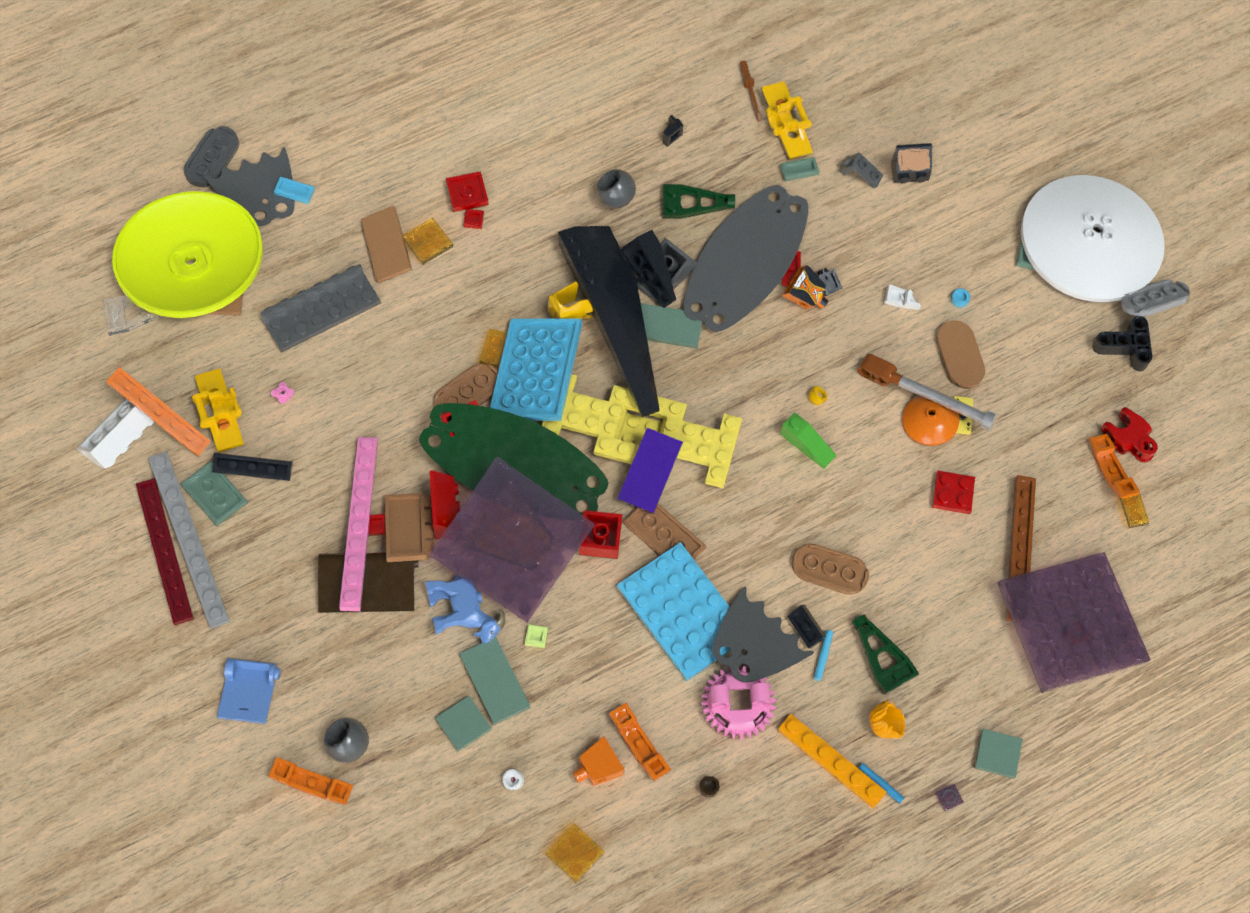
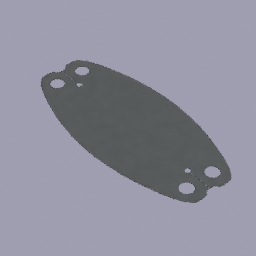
[684,185,809,332]

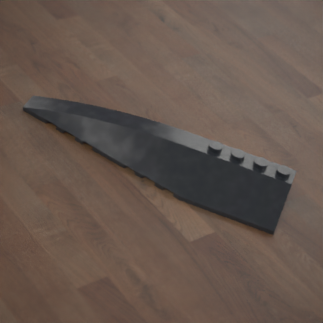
[558,226,660,417]

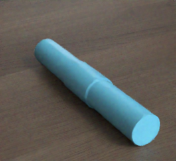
[814,630,834,681]

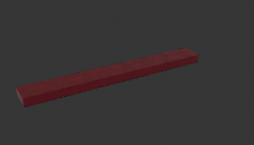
[136,478,194,625]

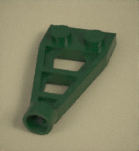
[663,184,735,219]
[852,614,919,695]

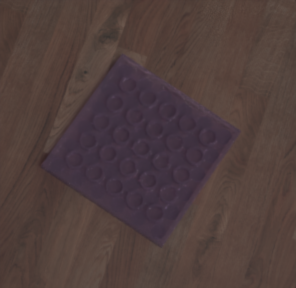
[429,457,595,623]
[997,552,1151,693]

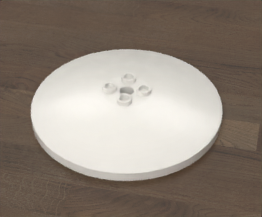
[1021,175,1165,302]

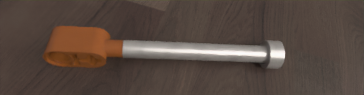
[857,354,998,431]

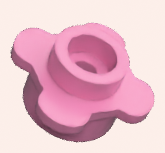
[271,382,294,404]

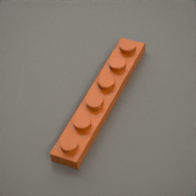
[106,367,211,457]

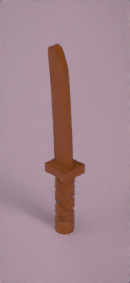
[740,60,761,122]

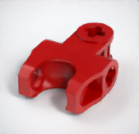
[1101,407,1158,463]

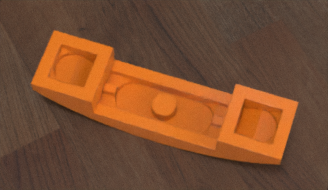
[1089,433,1140,499]
[609,703,671,781]
[268,757,354,805]

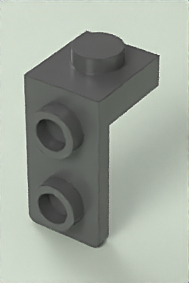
[839,153,883,188]

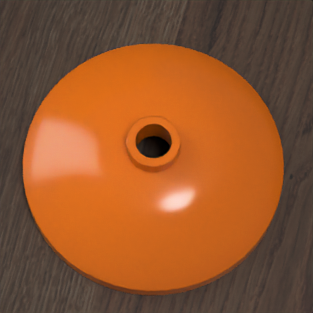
[902,395,960,446]

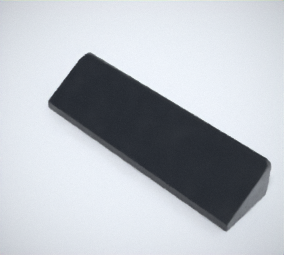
[212,453,293,481]

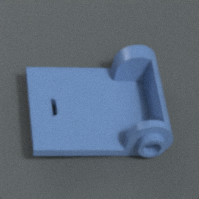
[217,658,281,724]

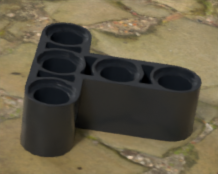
[1092,316,1152,372]

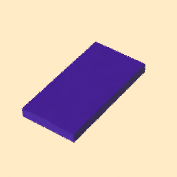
[618,428,683,514]

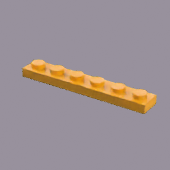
[777,714,887,809]

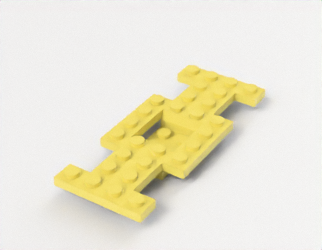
[542,374,742,489]

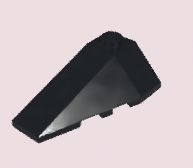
[618,230,676,308]

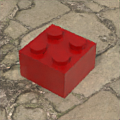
[579,510,623,559]

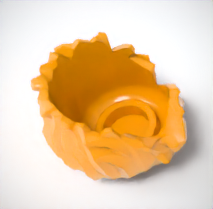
[869,699,906,739]

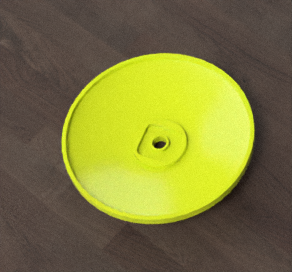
[112,191,263,318]

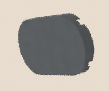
[184,126,239,187]

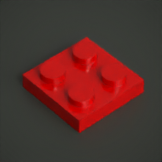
[446,171,489,212]
[932,470,975,514]

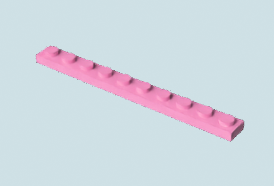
[339,437,378,611]

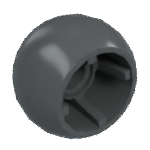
[597,169,636,209]
[324,717,369,763]

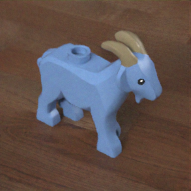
[425,574,506,644]

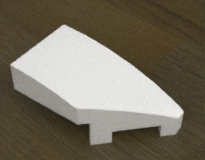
[884,284,921,310]

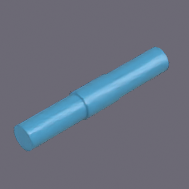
[858,763,905,804]

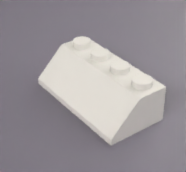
[76,398,154,469]

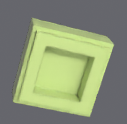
[525,624,548,648]

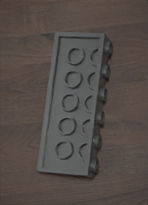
[260,264,381,353]

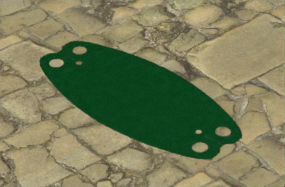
[419,403,609,520]

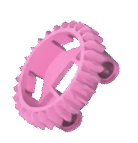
[701,666,776,740]

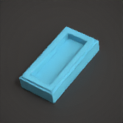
[274,177,315,205]

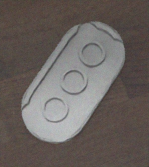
[1121,280,1190,316]

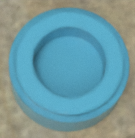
[951,288,970,308]

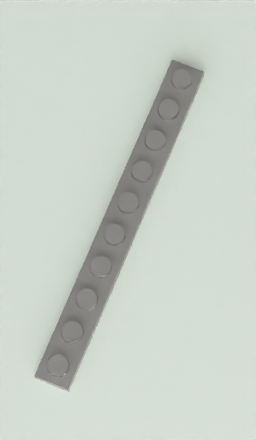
[148,451,230,630]

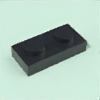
[787,604,827,649]

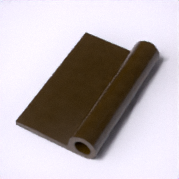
[318,553,419,613]

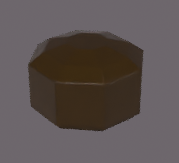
[700,776,720,797]

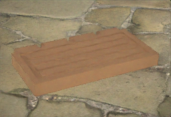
[385,493,434,562]

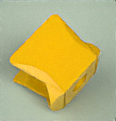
[547,282,593,319]

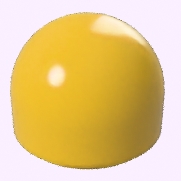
[808,386,828,405]

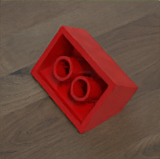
[429,470,462,540]

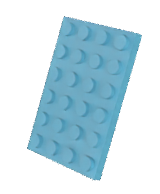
[490,319,583,421]
[617,542,731,681]

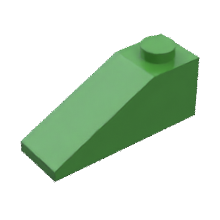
[780,412,836,469]

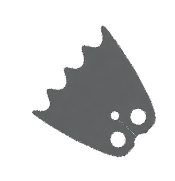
[204,147,295,226]
[712,587,814,682]

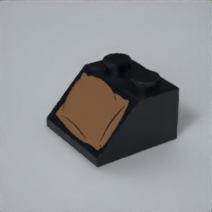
[891,143,932,184]

